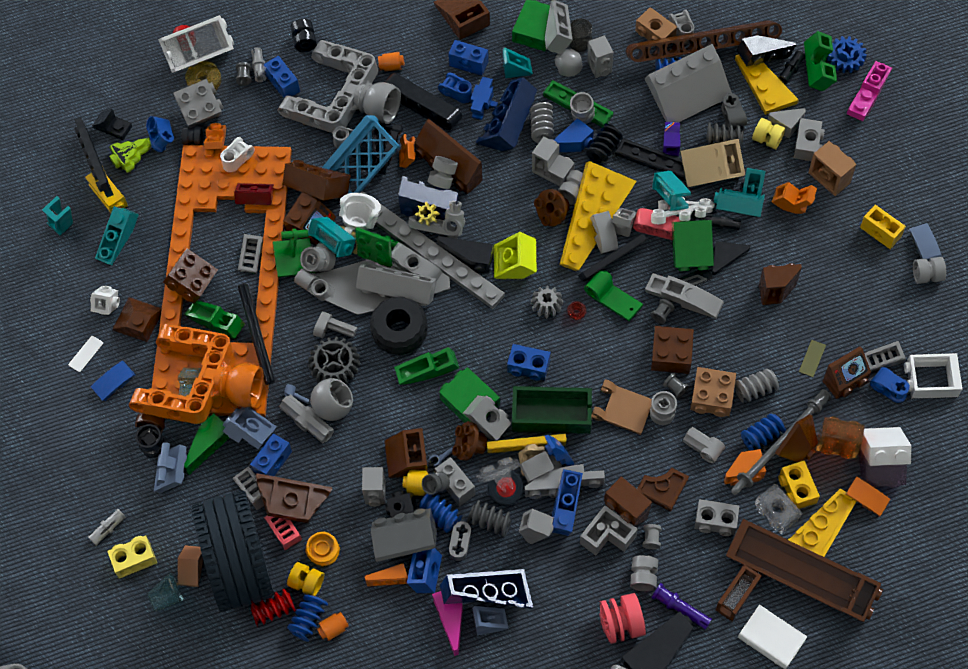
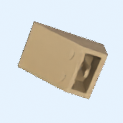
[680,139,745,187]

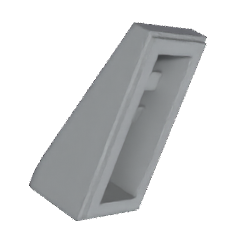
[238,234,263,274]
[864,341,906,372]
[233,466,264,510]

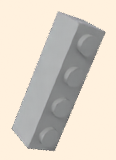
[356,263,437,306]

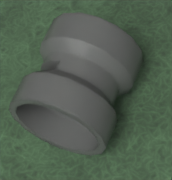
[422,472,450,495]

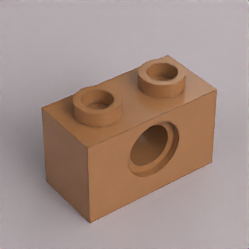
[635,7,677,41]

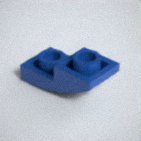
[91,361,135,401]
[544,435,575,466]

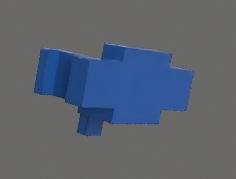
[470,77,498,120]

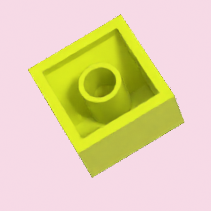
[494,232,537,279]

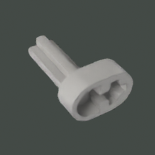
[313,312,357,339]

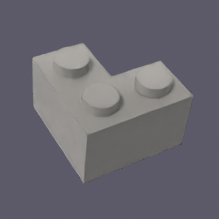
[532,136,575,186]
[580,506,638,555]

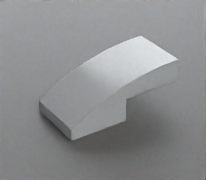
[590,211,618,254]

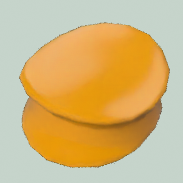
[306,531,340,566]

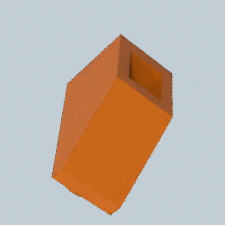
[724,449,766,486]

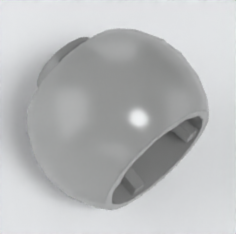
[310,378,353,421]

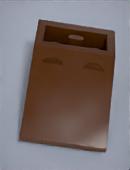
[433,0,490,40]

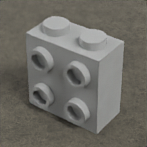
[173,79,224,128]

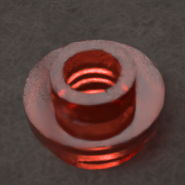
[567,301,586,320]

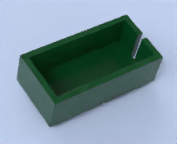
[512,386,592,434]

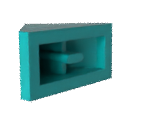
[503,48,533,78]
[742,168,765,198]

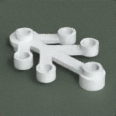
[651,197,715,224]

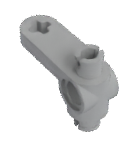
[408,201,465,239]

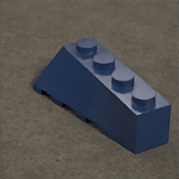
[476,77,537,151]
[440,569,533,609]

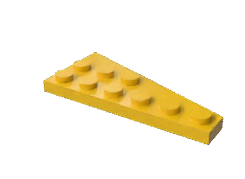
[560,161,636,271]

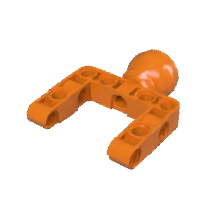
[129,324,264,424]

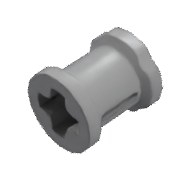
[642,524,661,549]

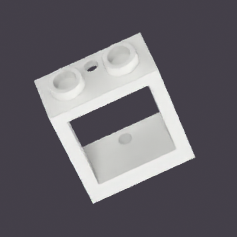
[904,353,962,399]

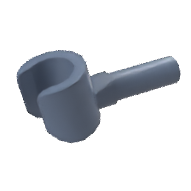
[284,384,310,404]
[429,447,453,468]

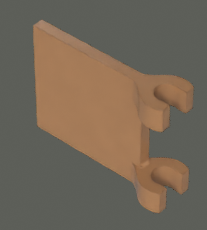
[592,379,652,435]

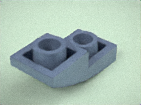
[909,223,942,261]

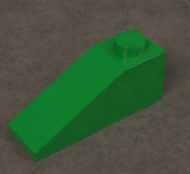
[184,413,229,475]

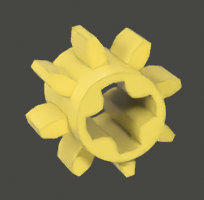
[415,202,440,226]

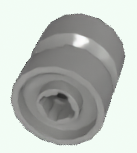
[570,92,595,124]
[427,156,458,189]
[558,170,583,205]
[300,247,336,272]
[913,257,946,284]
[650,391,677,425]
[630,555,658,592]

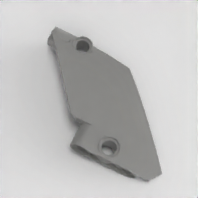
[294,242,450,315]

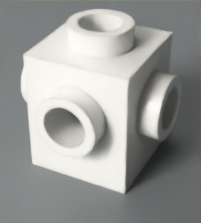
[90,286,120,315]

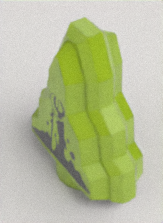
[109,138,151,173]

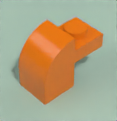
[772,182,817,214]

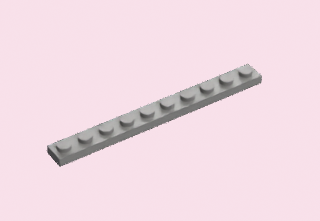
[360,191,505,309]

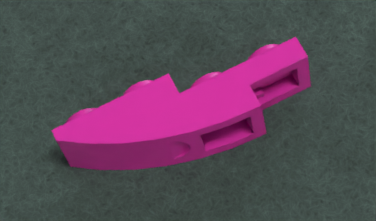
[847,61,892,121]

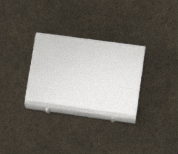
[738,605,807,669]

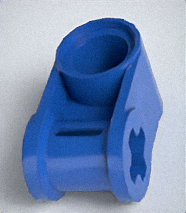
[438,72,472,103]
[146,116,174,152]
[870,367,910,403]

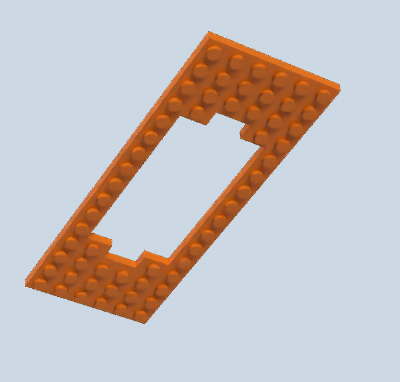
[152,145,292,417]

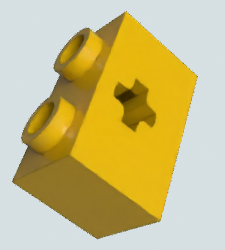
[860,205,906,249]

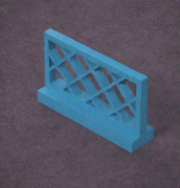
[322,115,400,194]

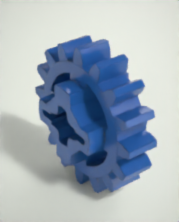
[827,36,867,73]

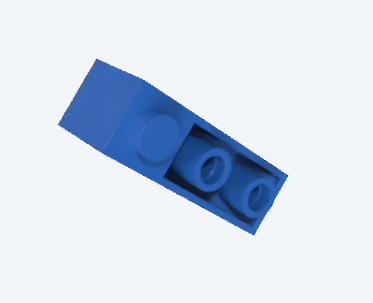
[552,469,583,536]

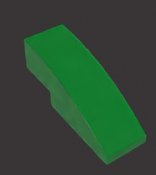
[184,300,245,339]
[394,347,459,385]

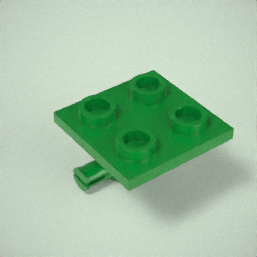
[355,227,400,268]
[272,229,315,278]

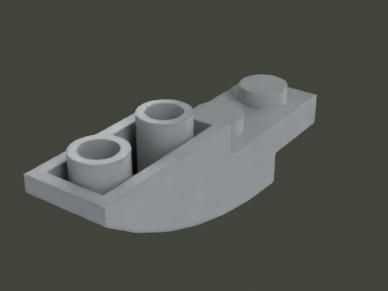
[645,273,724,319]
[525,464,605,499]

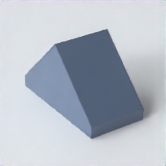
[472,606,509,636]

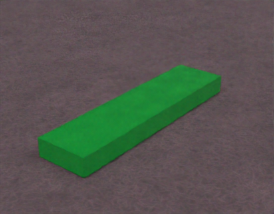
[543,80,614,127]

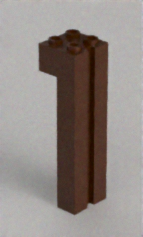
[726,519,883,622]

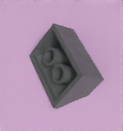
[371,508,437,562]

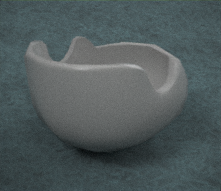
[555,49,582,77]

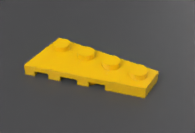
[735,54,799,115]
[788,489,857,557]

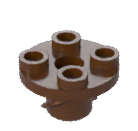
[534,189,570,226]
[452,421,488,461]

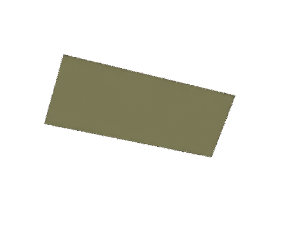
[799,340,826,377]

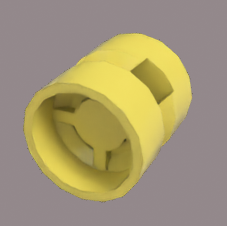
[752,118,786,150]

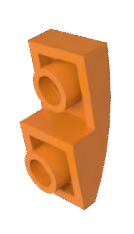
[204,123,226,149]
[845,476,890,516]

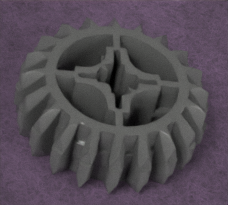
[308,336,360,384]

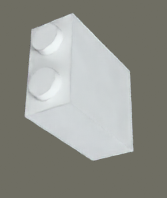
[860,427,911,466]

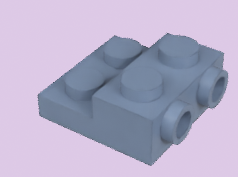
[222,407,276,449]

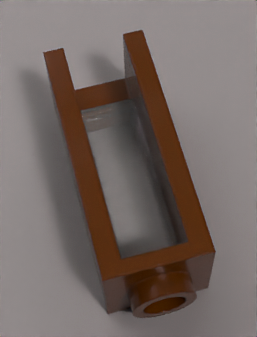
[715,565,761,622]

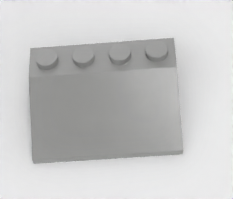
[645,44,732,122]

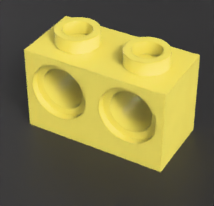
[108,536,157,579]

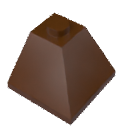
[113,297,162,342]
[775,414,818,462]

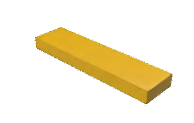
[487,434,567,453]

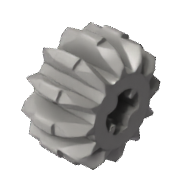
[531,285,563,319]

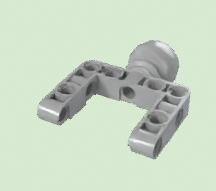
[277,40,401,133]

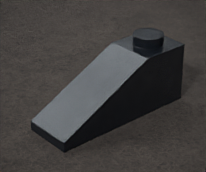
[437,236,494,273]

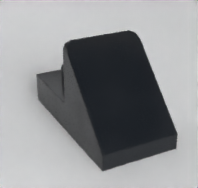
[92,109,132,140]

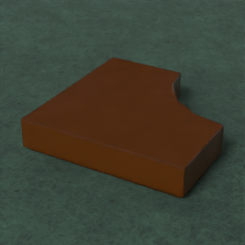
[637,467,689,512]

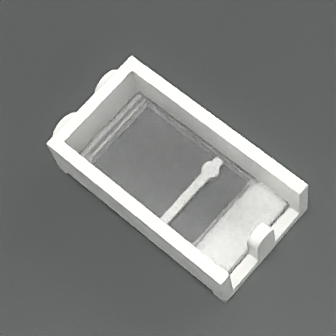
[158,15,234,73]

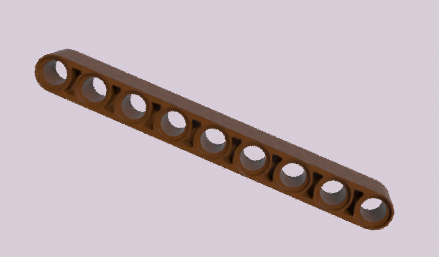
[626,20,782,62]

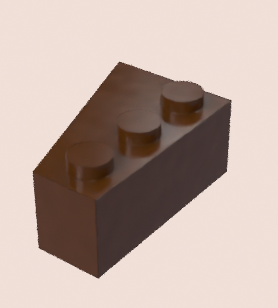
[282,160,351,200]

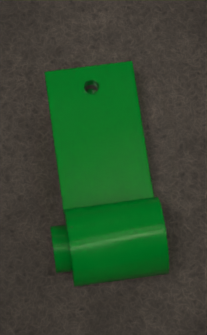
[584,271,643,321]

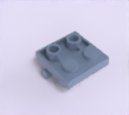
[154,443,187,493]

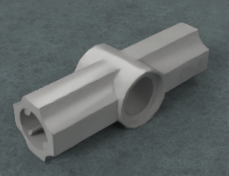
[279,394,334,443]

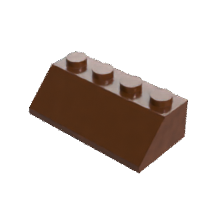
[414,119,483,195]

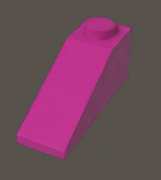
[432,591,463,656]

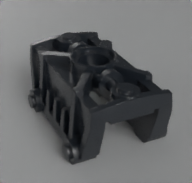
[360,122,403,175]

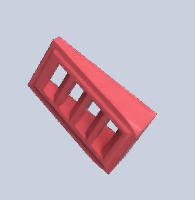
[264,515,302,550]

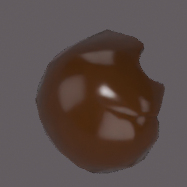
[135,413,165,433]

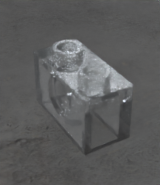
[755,483,802,534]

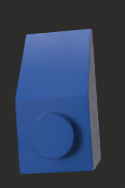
[554,118,594,152]

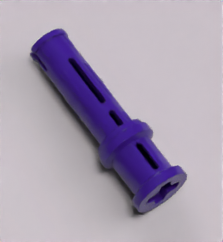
[651,583,712,630]

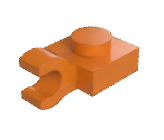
[399,134,416,168]

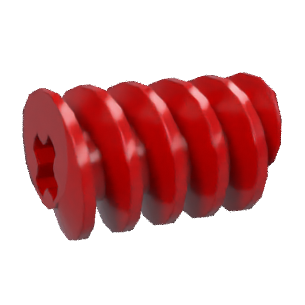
[250,589,296,627]

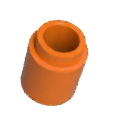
[378,52,405,72]
[317,612,349,641]

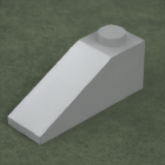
[545,0,572,55]

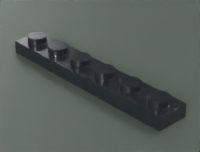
[74,117,114,198]

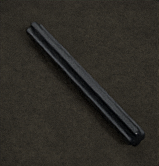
[238,283,275,385]

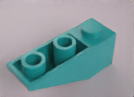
[95,206,139,265]

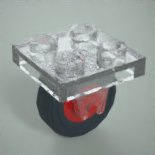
[476,457,523,505]

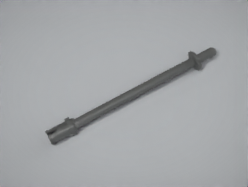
[731,389,831,495]

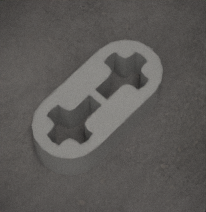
[449,521,471,561]

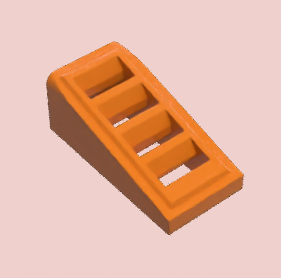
[365,564,408,586]

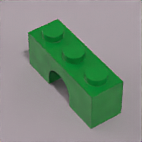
[804,31,837,91]

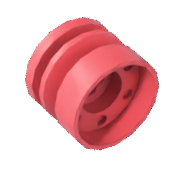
[599,593,646,644]

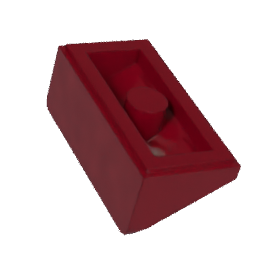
[234,183,274,205]

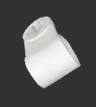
[220,137,255,172]

